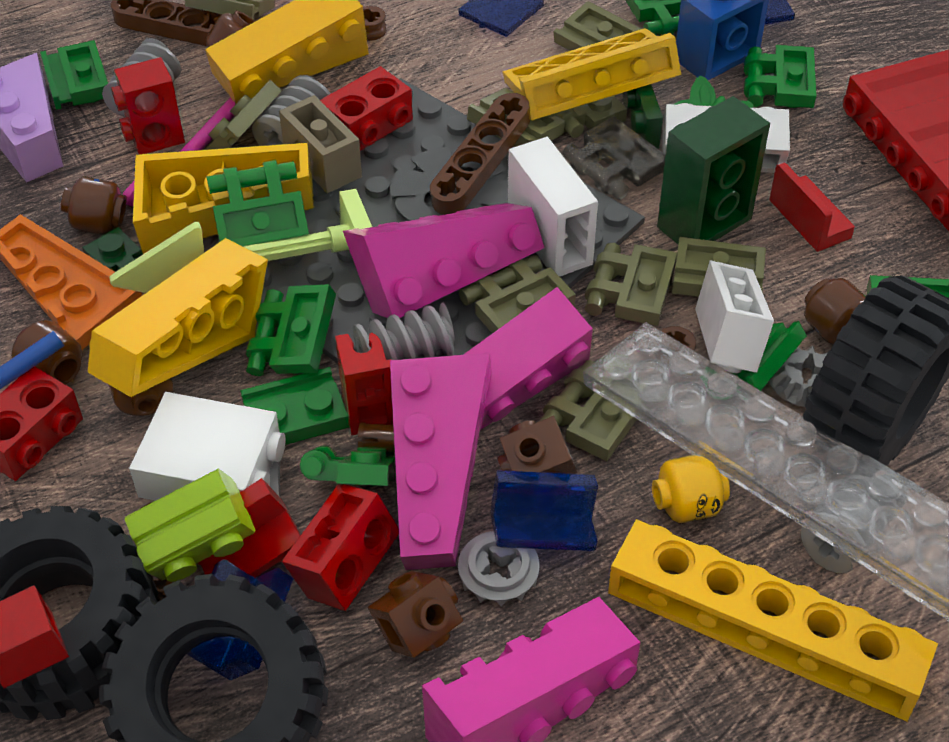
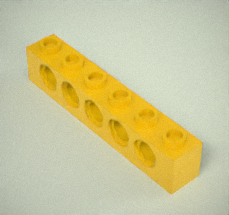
[608,519,938,722]

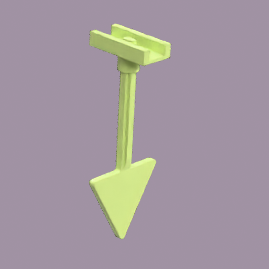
[109,189,372,293]

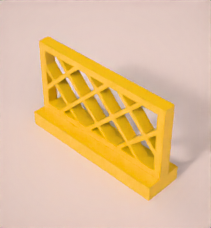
[502,28,681,121]

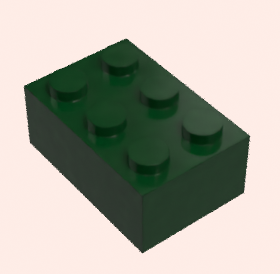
[657,96,770,244]

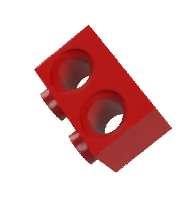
[111,57,185,155]
[320,66,413,151]
[0,366,83,482]
[282,484,399,611]

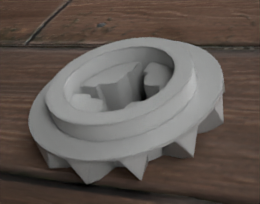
[769,345,827,407]
[458,531,540,607]

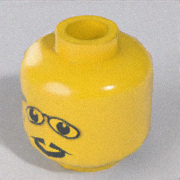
[652,454,730,523]

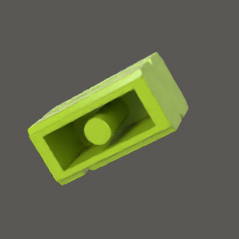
[125,468,256,582]

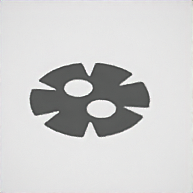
[390,146,508,221]

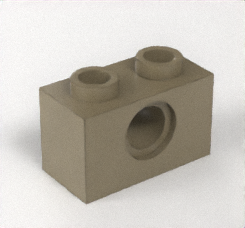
[279,95,362,194]

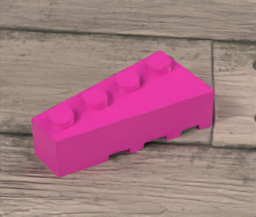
[343,203,545,318]
[463,287,593,429]
[390,353,491,570]
[422,597,640,742]

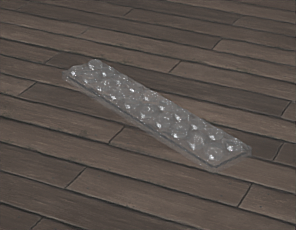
[583,322,949,621]

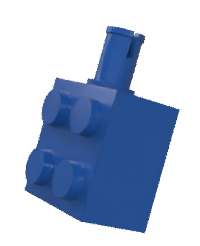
[676,0,769,80]

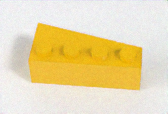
[205,0,369,104]
[133,143,314,254]
[87,238,268,397]

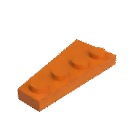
[0,214,143,350]

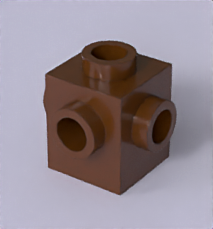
[497,416,577,495]
[367,571,463,658]

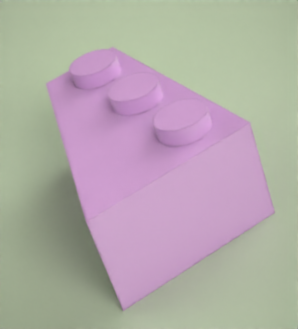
[0,53,63,183]

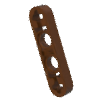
[111,0,222,46]
[430,93,530,215]

